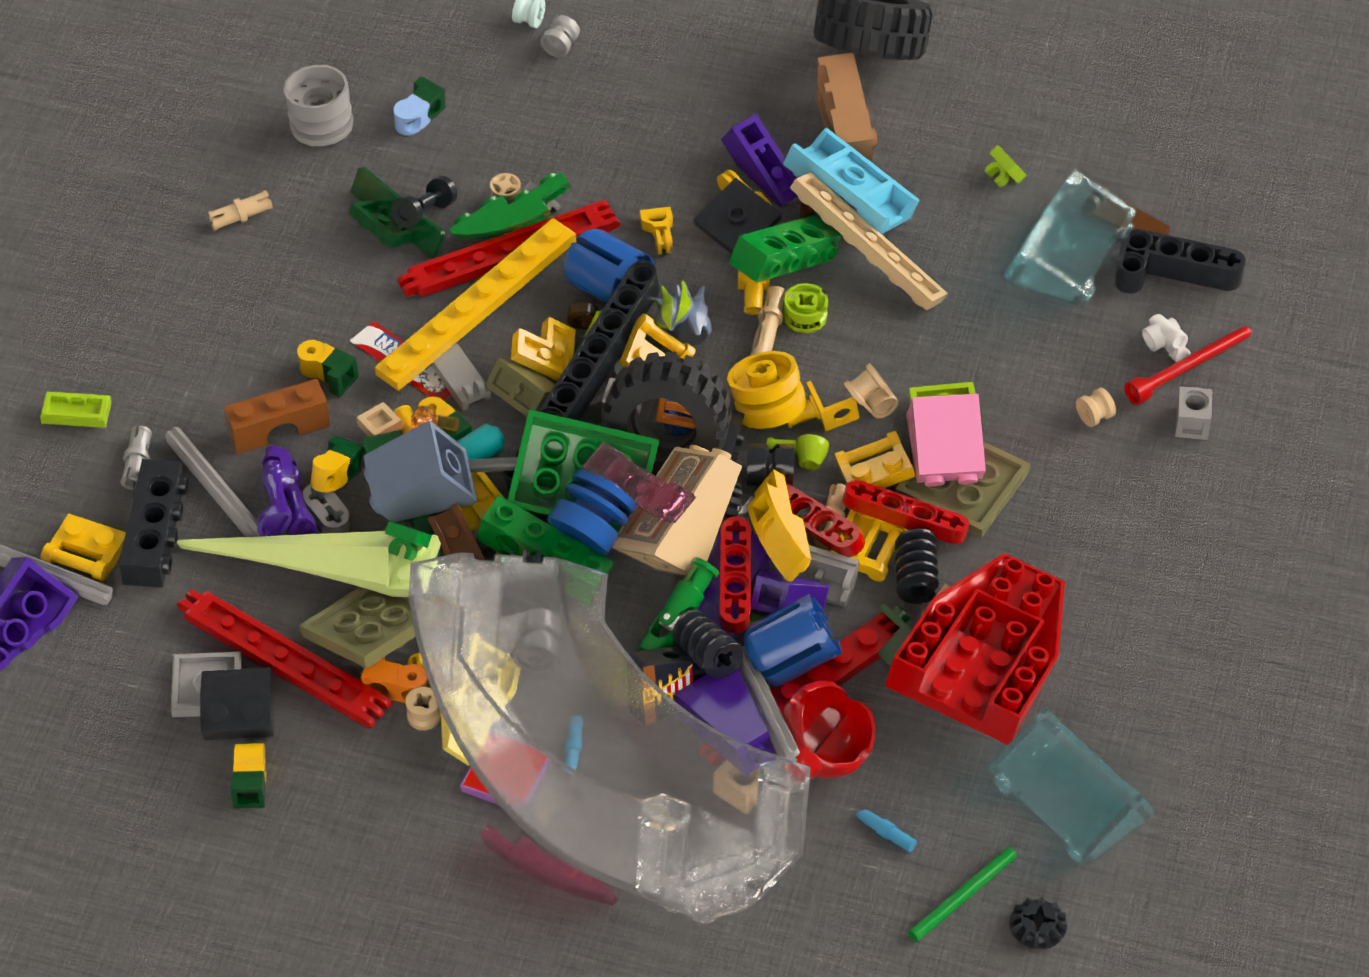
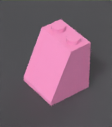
[906,394,986,487]

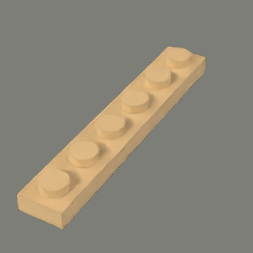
[790,172,948,310]

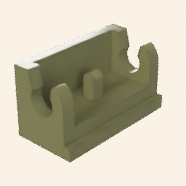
[485,358,555,416]

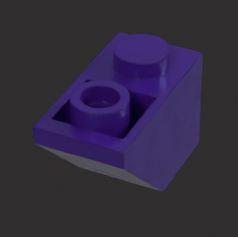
[751,568,830,614]

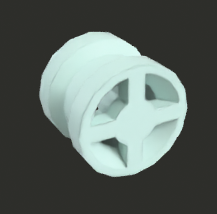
[512,0,545,28]

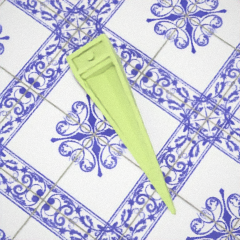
[177,531,441,598]

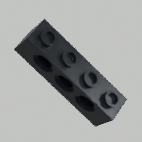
[119,459,189,587]

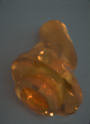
[411,406,459,431]

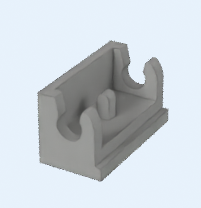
[797,545,859,608]

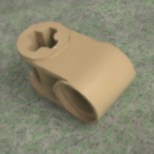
[844,363,898,419]

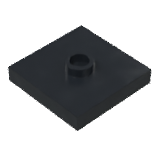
[693,178,782,254]

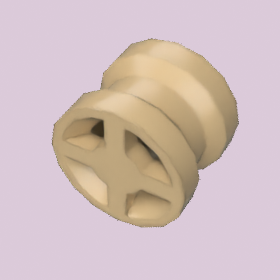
[490,173,521,205]
[1076,387,1116,427]
[405,687,441,731]

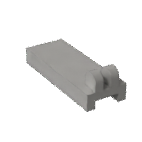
[430,343,491,411]

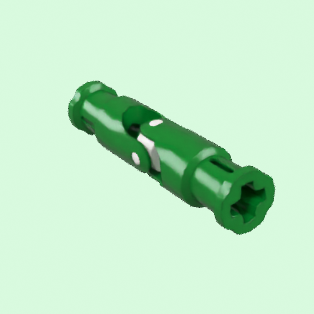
[622,557,719,678]

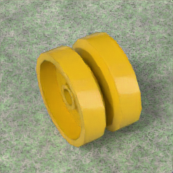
[727,351,807,429]

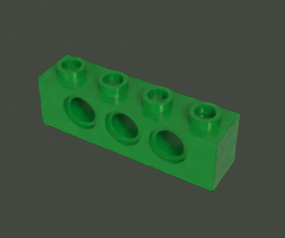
[729,215,842,283]
[476,495,614,606]

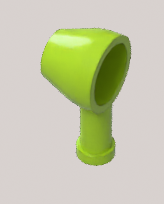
[767,434,829,470]

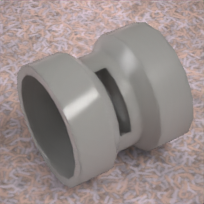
[540,15,580,58]

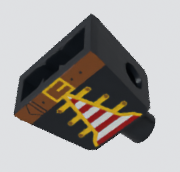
[627,647,707,725]

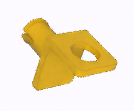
[738,270,770,315]
[787,381,860,432]

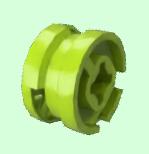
[783,283,828,333]

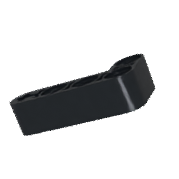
[1115,229,1246,294]

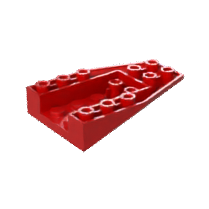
[885,553,1065,746]

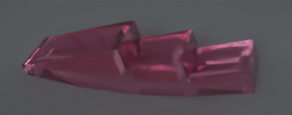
[480,825,618,906]

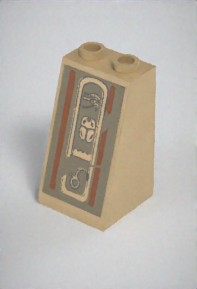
[612,445,742,576]

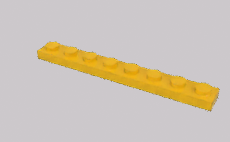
[374,218,576,391]

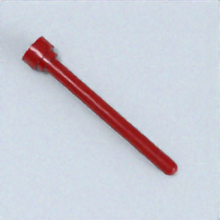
[1124,326,1251,406]

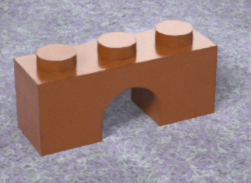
[224,378,330,455]

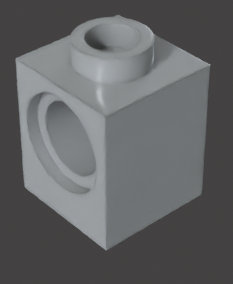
[1175,386,1212,440]

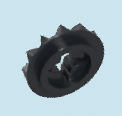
[1009,896,1067,950]

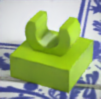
[984,145,1027,187]

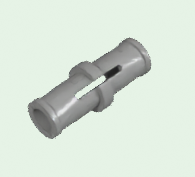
[120,426,152,490]

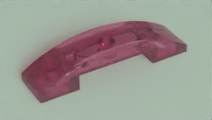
[582,442,696,523]

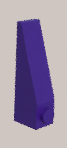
[0,557,79,671]

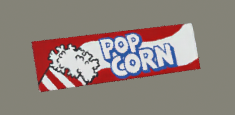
[350,321,452,401]

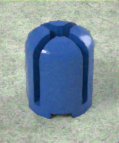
[563,229,655,306]
[744,594,843,687]

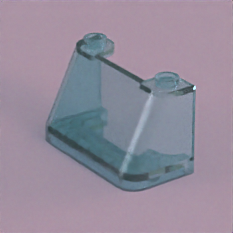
[1002,169,1137,305]
[987,707,1156,864]

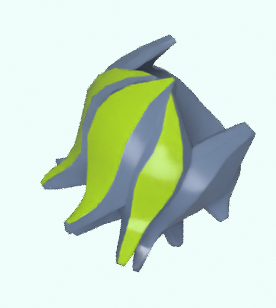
[654,280,712,350]

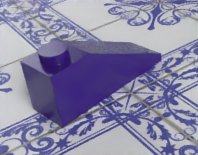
[721,114,798,207]

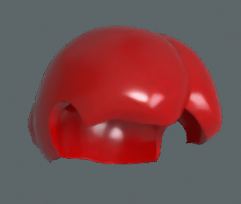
[782,681,876,780]

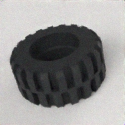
[813,0,933,60]
[601,351,732,481]

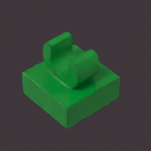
[385,521,432,561]

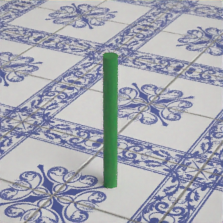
[908,847,1017,942]

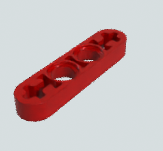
[842,480,969,544]
[786,483,865,557]
[719,517,751,633]

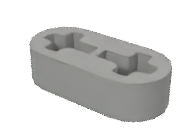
[303,484,351,534]

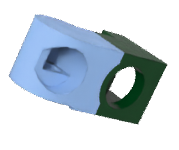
[393,76,446,136]

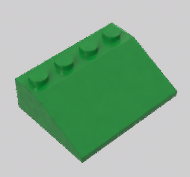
[508,409,659,533]

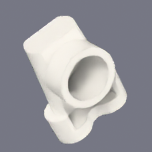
[1142,314,1190,363]

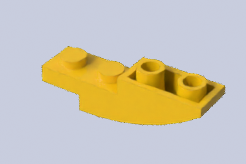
[747,469,811,582]

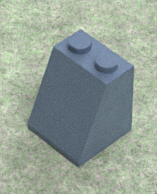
[364,420,477,522]

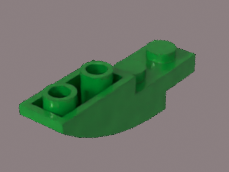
[449,172,572,240]

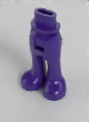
[256,446,318,536]

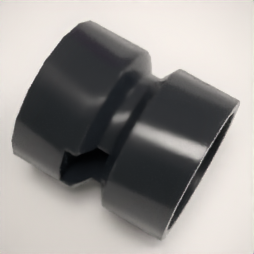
[747,443,794,486]

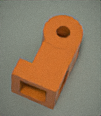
[361,657,427,703]

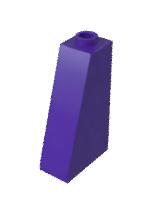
[698,531,771,637]
[674,668,776,775]

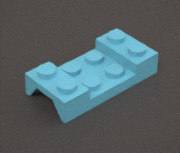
[783,128,920,234]

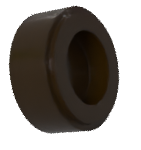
[567,302,599,329]

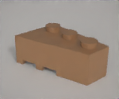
[816,52,878,160]

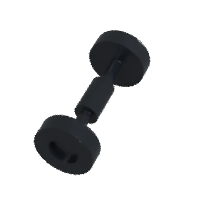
[391,176,457,228]

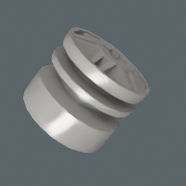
[283,65,354,146]

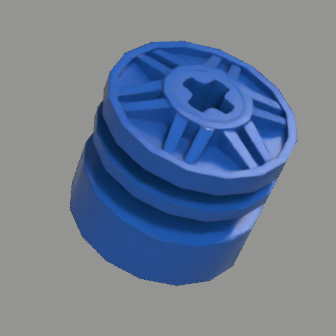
[547,469,637,556]

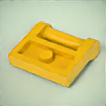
[619,314,695,367]
[834,431,915,488]
[831,510,908,582]
[41,513,126,582]

